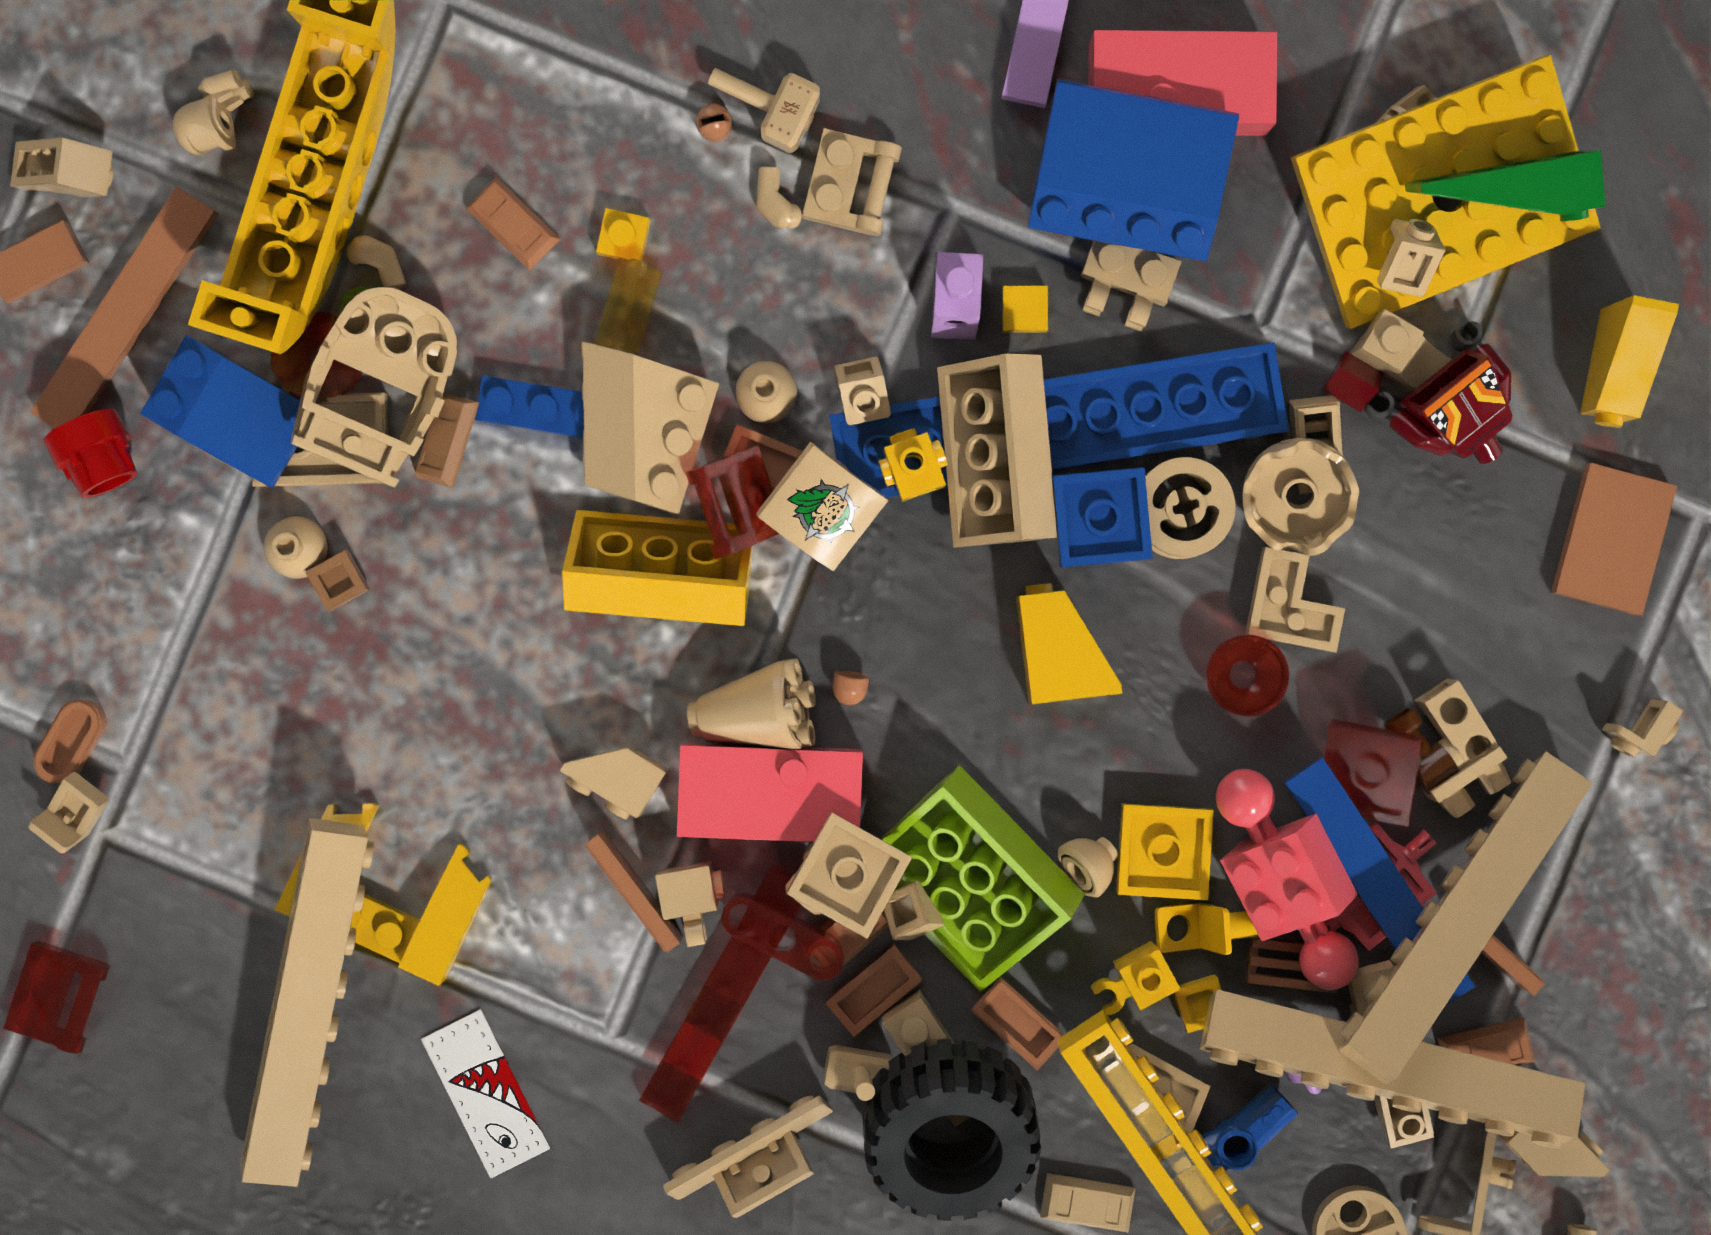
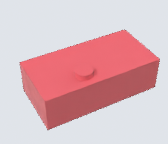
[1088,30,1277,136]
[677,742,863,842]

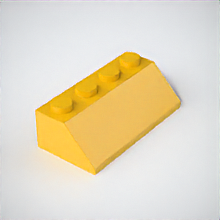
[562,510,755,626]

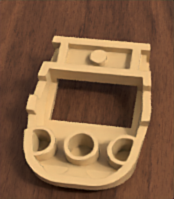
[290,287,457,488]

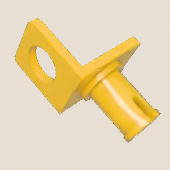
[1154,902,1259,955]

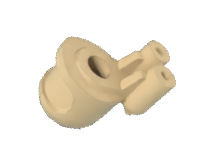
[172,69,254,155]

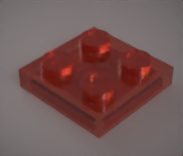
[1324,719,1424,827]

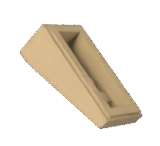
[1289,395,1343,494]

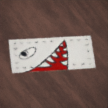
[421,1009,550,1179]

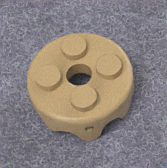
[1242,438,1359,556]

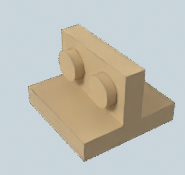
[786,812,912,939]

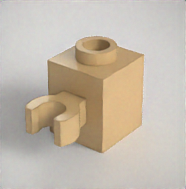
[655,860,726,947]

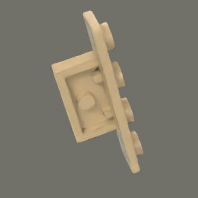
[663,1096,833,1218]

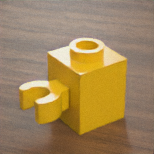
[1091,941,1181,1015]

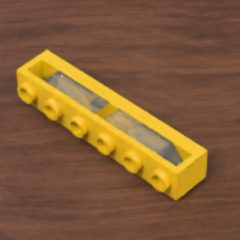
[1058,1010,1263,1235]

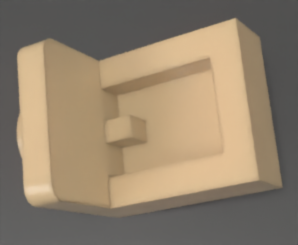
[1601,699,1684,758]
[28,771,110,853]

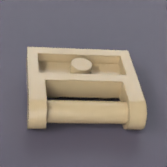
[802,128,902,236]

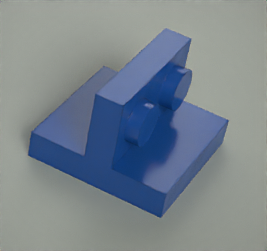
[1052,468,1153,568]

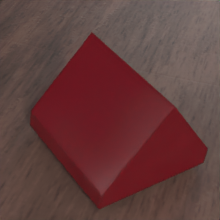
[1321,351,1384,413]

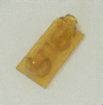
[594,258,663,355]

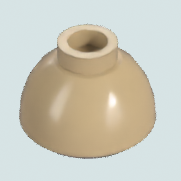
[735,361,798,424]
[264,516,328,579]
[1057,837,1118,898]

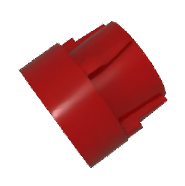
[43,408,138,498]

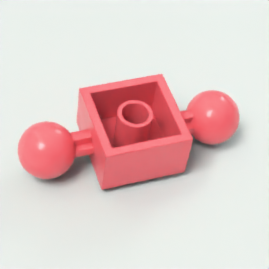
[1216,769,1359,990]

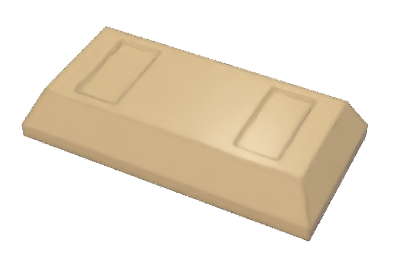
[1040,1173,1136,1233]

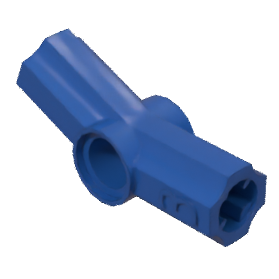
[1201,1082,1298,1170]

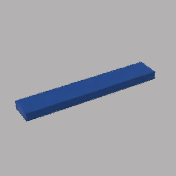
[1283,757,1475,1006]

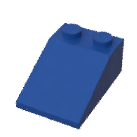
[140,335,300,488]

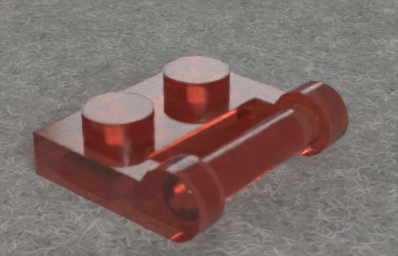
[685,445,779,559]
[3,941,110,1054]

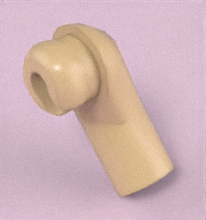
[757,167,802,229]
[346,235,407,290]

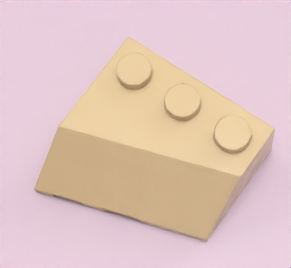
[581,341,719,514]

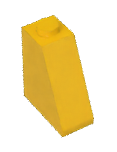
[1580,295,1679,428]
[1016,583,1122,704]

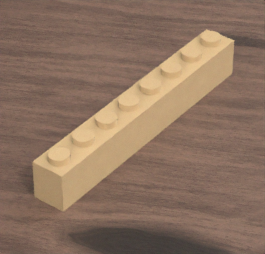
[1338,752,1593,1085]
[240,818,374,1187]
[1199,989,1586,1148]

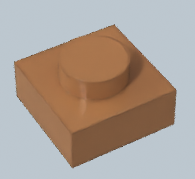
[305,550,371,611]

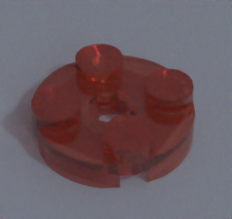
[270,312,363,403]

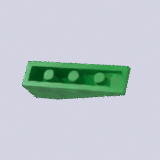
[1405,150,1606,221]

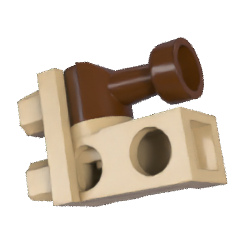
[1383,678,1511,818]

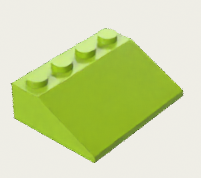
[880,765,1085,992]

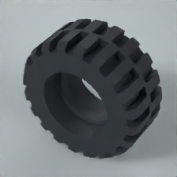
[862,1039,1041,1221]

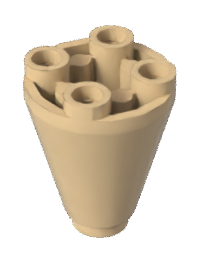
[687,658,816,750]

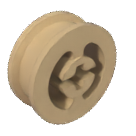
[1145,457,1236,559]

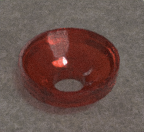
[1205,634,1290,717]

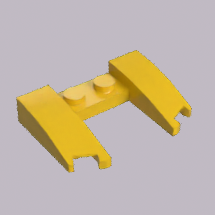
[274,803,493,986]

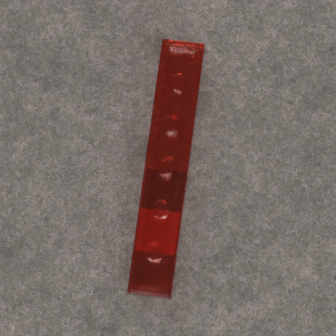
[639,864,801,1122]

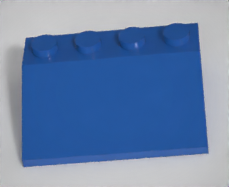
[1028,79,1239,262]

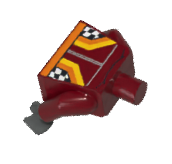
[1365,321,1513,464]

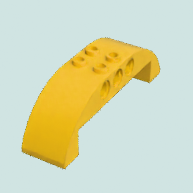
[188,0,396,355]

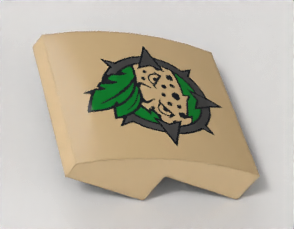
[756,442,889,571]

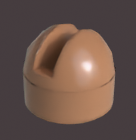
[696,104,733,143]
[832,670,870,705]

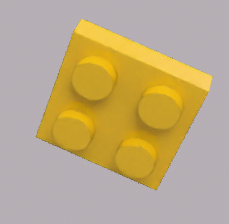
[1116,803,1214,900]

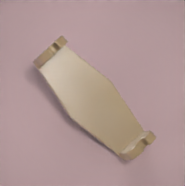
[1417,1131,1516,1235]

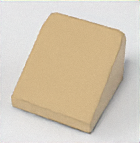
[884,881,944,941]

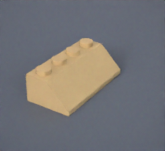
[937,354,1058,548]

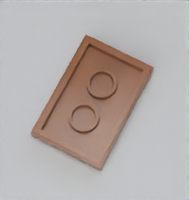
[1551,463,1677,616]

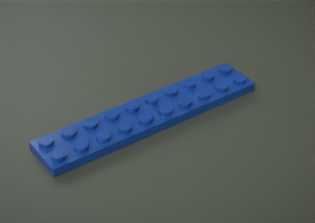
[829,342,1289,498]

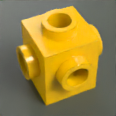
[878,428,948,502]

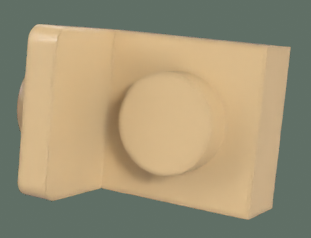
[1377,219,1445,297]
[834,356,891,425]

